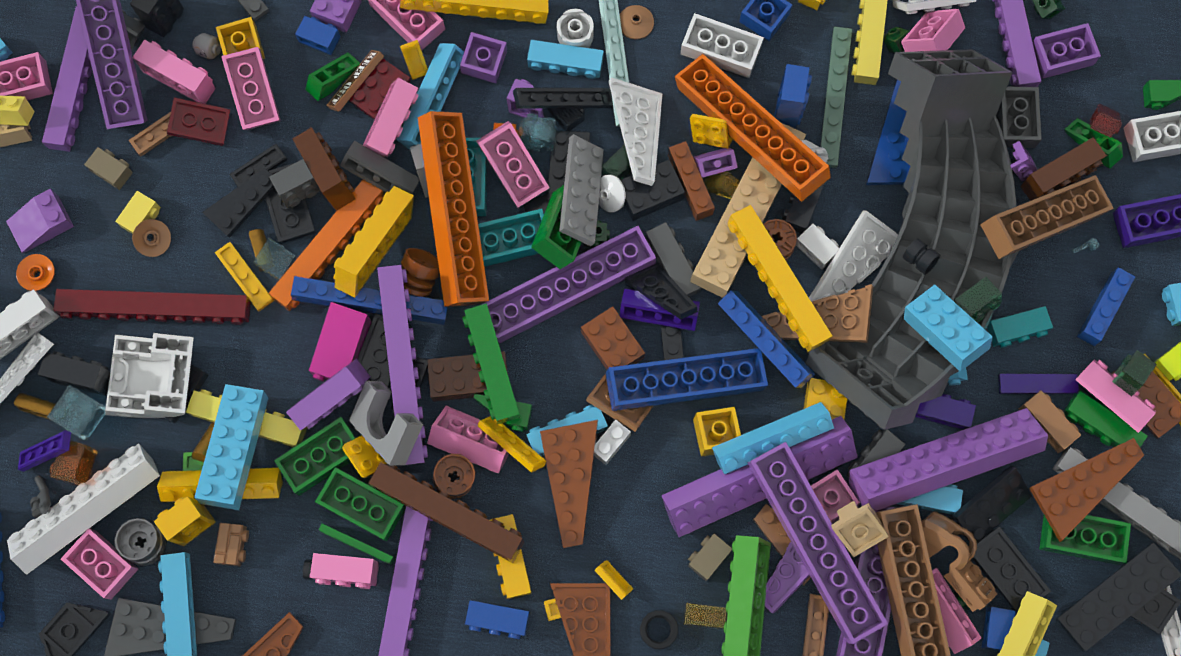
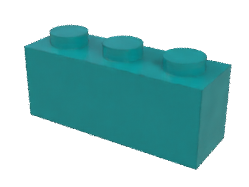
[987,306,1053,348]

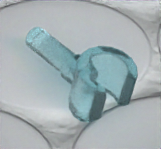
[1071,238,1100,254]

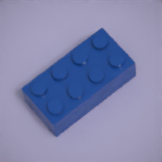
[774,64,812,129]

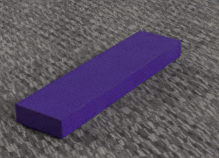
[998,374,1079,394]
[18,430,71,472]

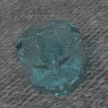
[518,113,557,152]

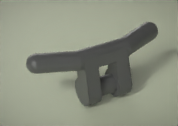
[30,475,51,518]

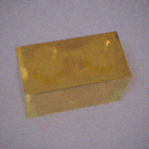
[683,603,726,629]

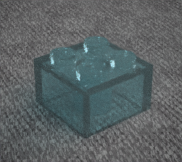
[47,385,106,441]

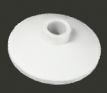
[599,175,626,212]

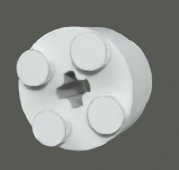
[557,9,594,48]

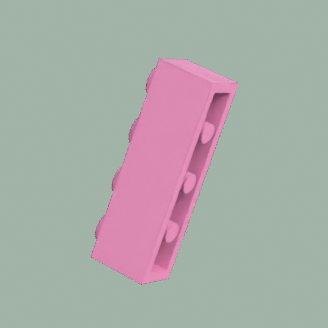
[932,568,981,654]

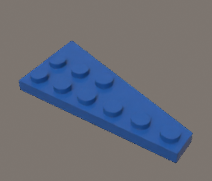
[866,80,910,185]

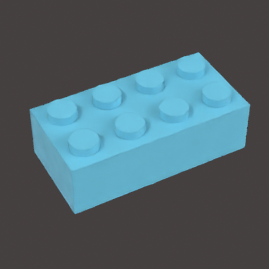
[904,285,993,372]

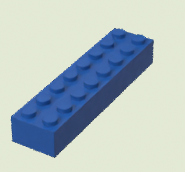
[605,348,768,411]

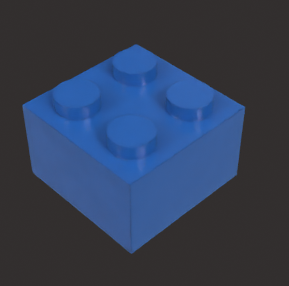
[739,0,792,41]

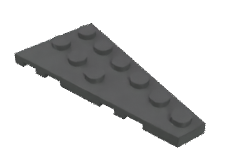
[104,598,236,656]

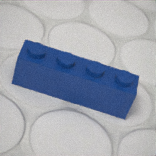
[1077,267,1135,346]

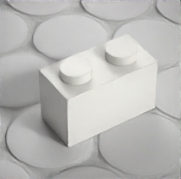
[796,224,839,270]
[594,420,631,465]

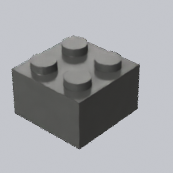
[269,159,320,208]

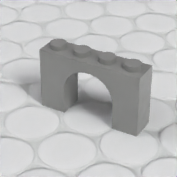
[349,381,423,466]

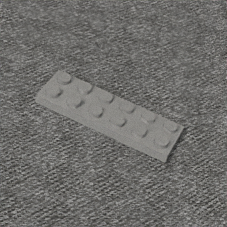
[559,134,604,246]

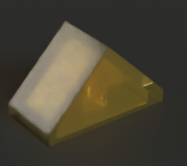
[704,171,740,199]

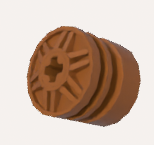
[763,219,797,262]
[401,248,440,297]
[433,454,475,499]

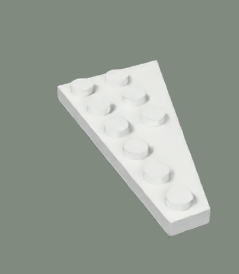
[608,77,662,186]

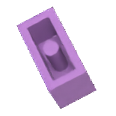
[693,148,738,177]

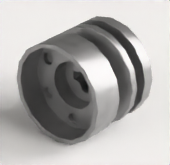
[115,518,166,566]

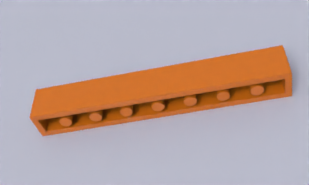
[268,179,384,311]

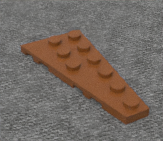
[1029,438,1144,542]

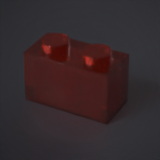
[1090,103,1122,138]

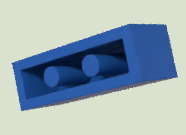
[465,600,530,639]

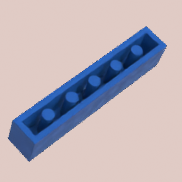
[718,290,815,388]

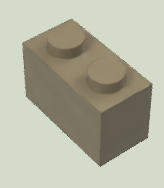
[84,147,133,190]
[688,534,732,581]

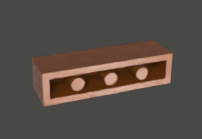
[668,141,715,221]

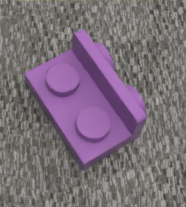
[1010,141,1038,181]

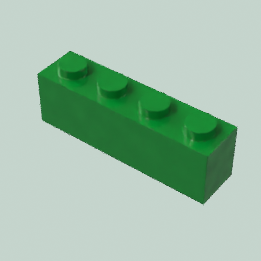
[1063,391,1148,447]

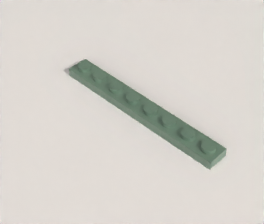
[820,27,852,168]

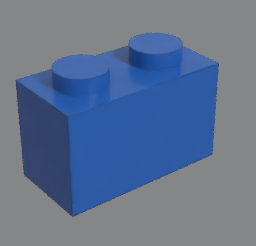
[295,16,341,55]
[982,607,1015,651]

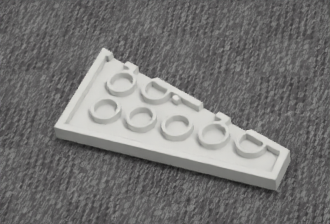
[809,210,898,302]
[0,332,54,403]

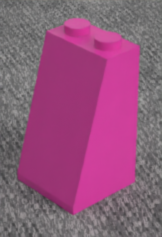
[309,302,372,382]

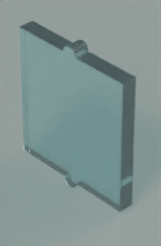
[253,238,295,280]

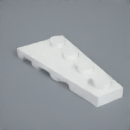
[893,0,976,14]

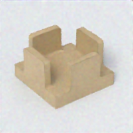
[831,501,889,557]

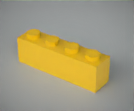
[490,514,532,599]

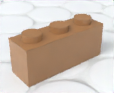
[1018,391,1081,453]

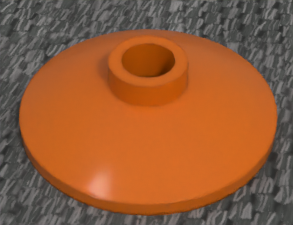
[16,254,55,291]

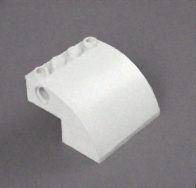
[105,333,194,418]

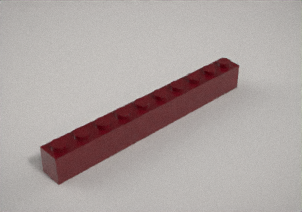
[54,289,251,325]

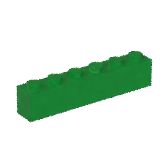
[462,303,520,424]

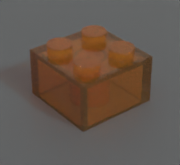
[50,441,98,486]

